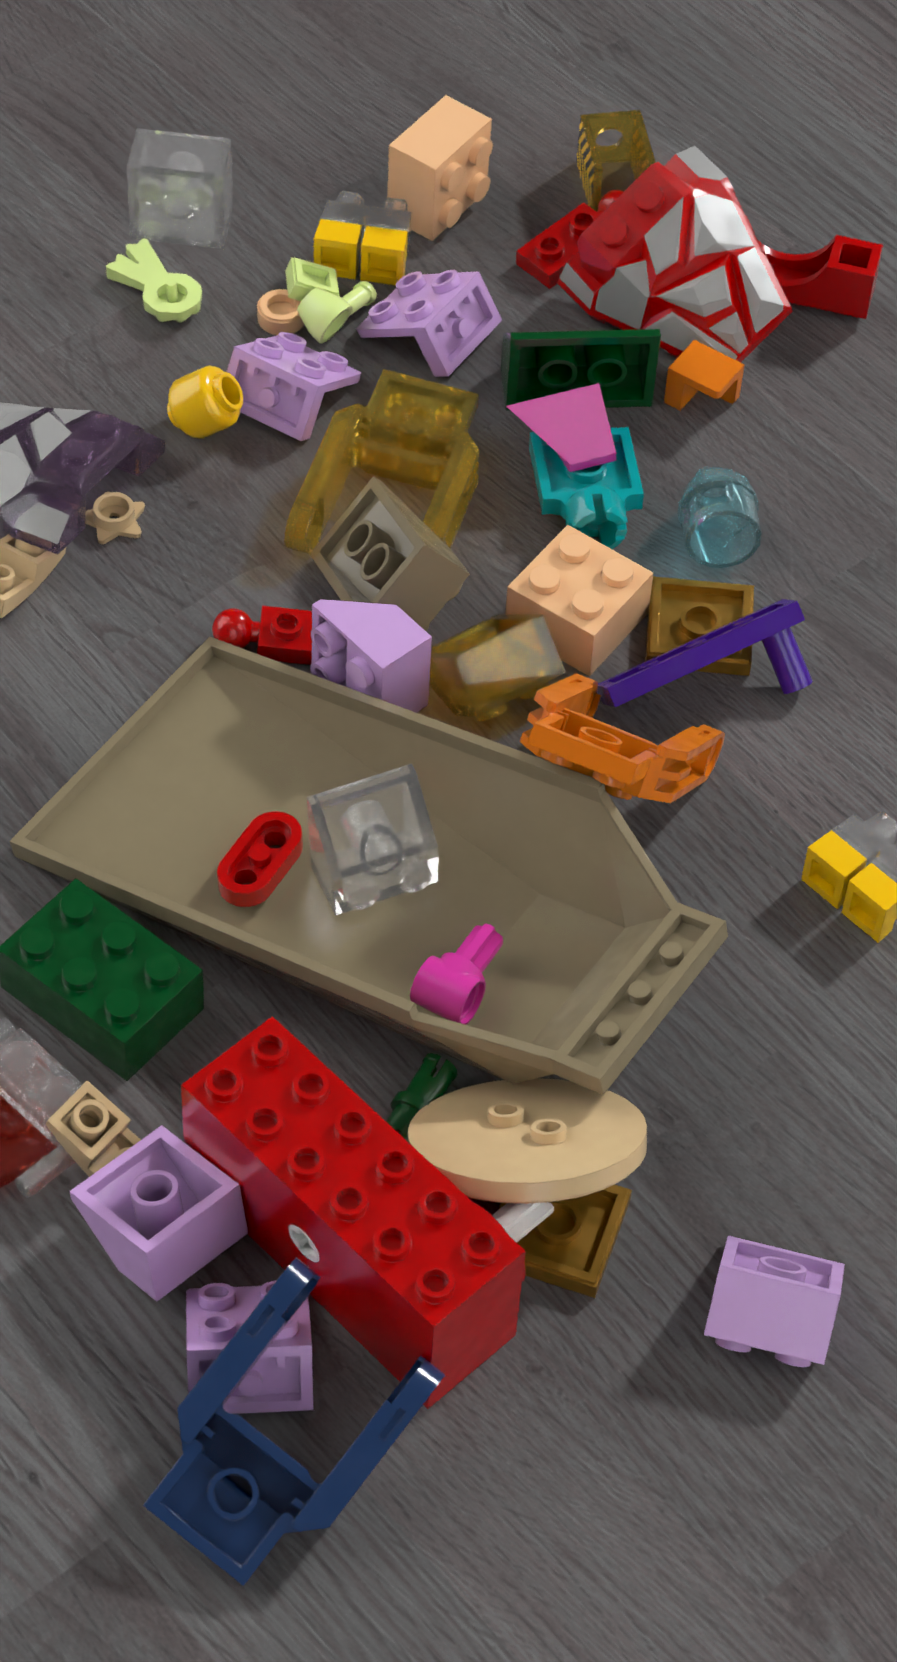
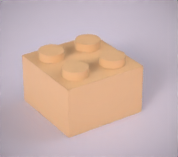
[387,95,493,241]
[504,525,653,677]

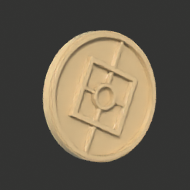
[408,1078,647,1203]

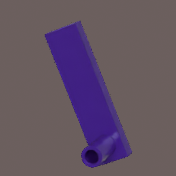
[597,599,813,707]

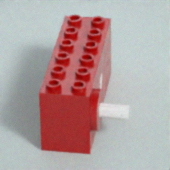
[181,1016,554,1409]

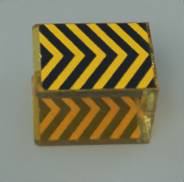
[576,110,656,212]

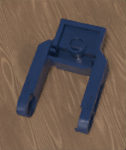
[143,1258,446,1586]

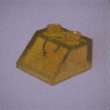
[429,614,566,722]

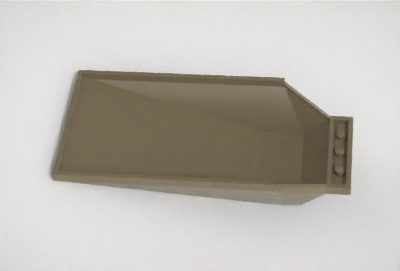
[9,637,728,1095]

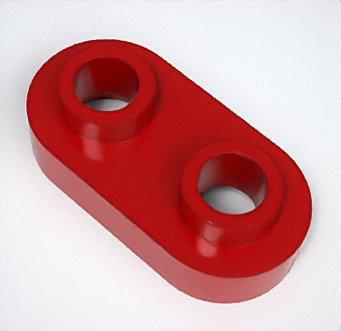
[217,811,303,907]

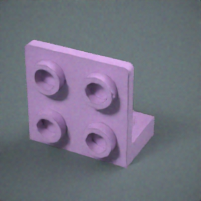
[356,270,502,377]
[227,332,361,441]
[186,1281,313,1414]

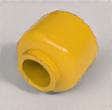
[167,365,243,439]

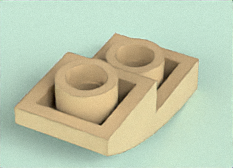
[0,529,67,618]
[46,1080,141,1177]

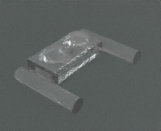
[0,1017,83,1198]

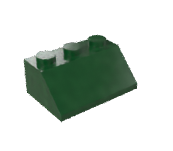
[501,329,661,410]

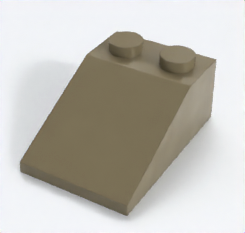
[310,476,470,632]

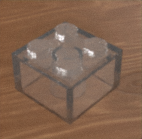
[127,128,233,249]

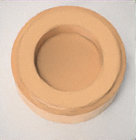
[257,289,304,335]

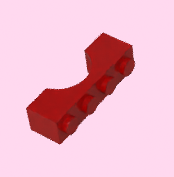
[758,235,883,319]

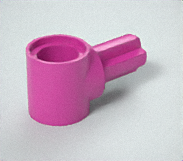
[410,923,503,1025]

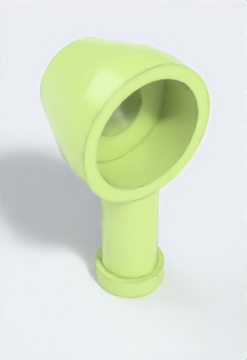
[297,281,377,344]

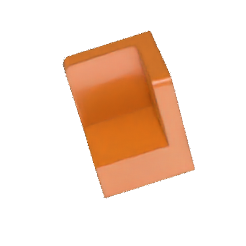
[664,340,744,411]

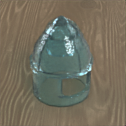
[678,465,762,568]

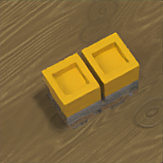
[314,191,411,286]
[801,811,897,943]

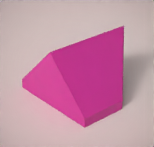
[506,383,616,472]

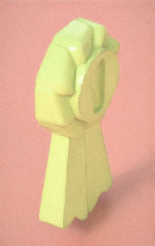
[106,238,202,322]

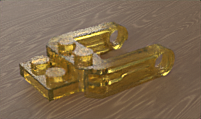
[284,369,479,554]

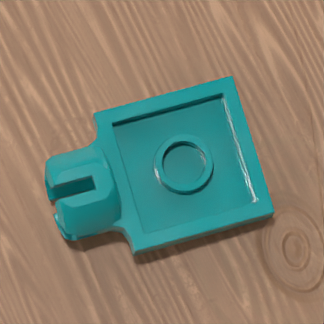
[529,427,644,549]

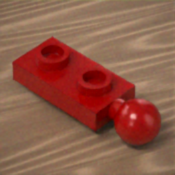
[516,190,624,289]
[212,605,312,665]

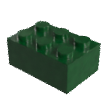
[0,878,204,1081]

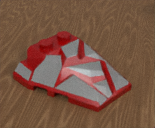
[557,146,793,363]

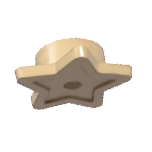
[80,492,145,544]

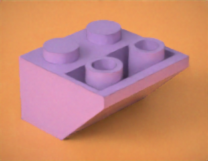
[310,599,432,713]

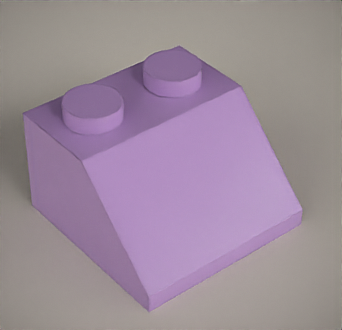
[69,1125,248,1301]
[704,1236,845,1367]

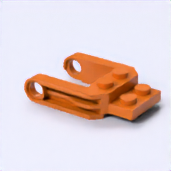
[520,673,725,803]

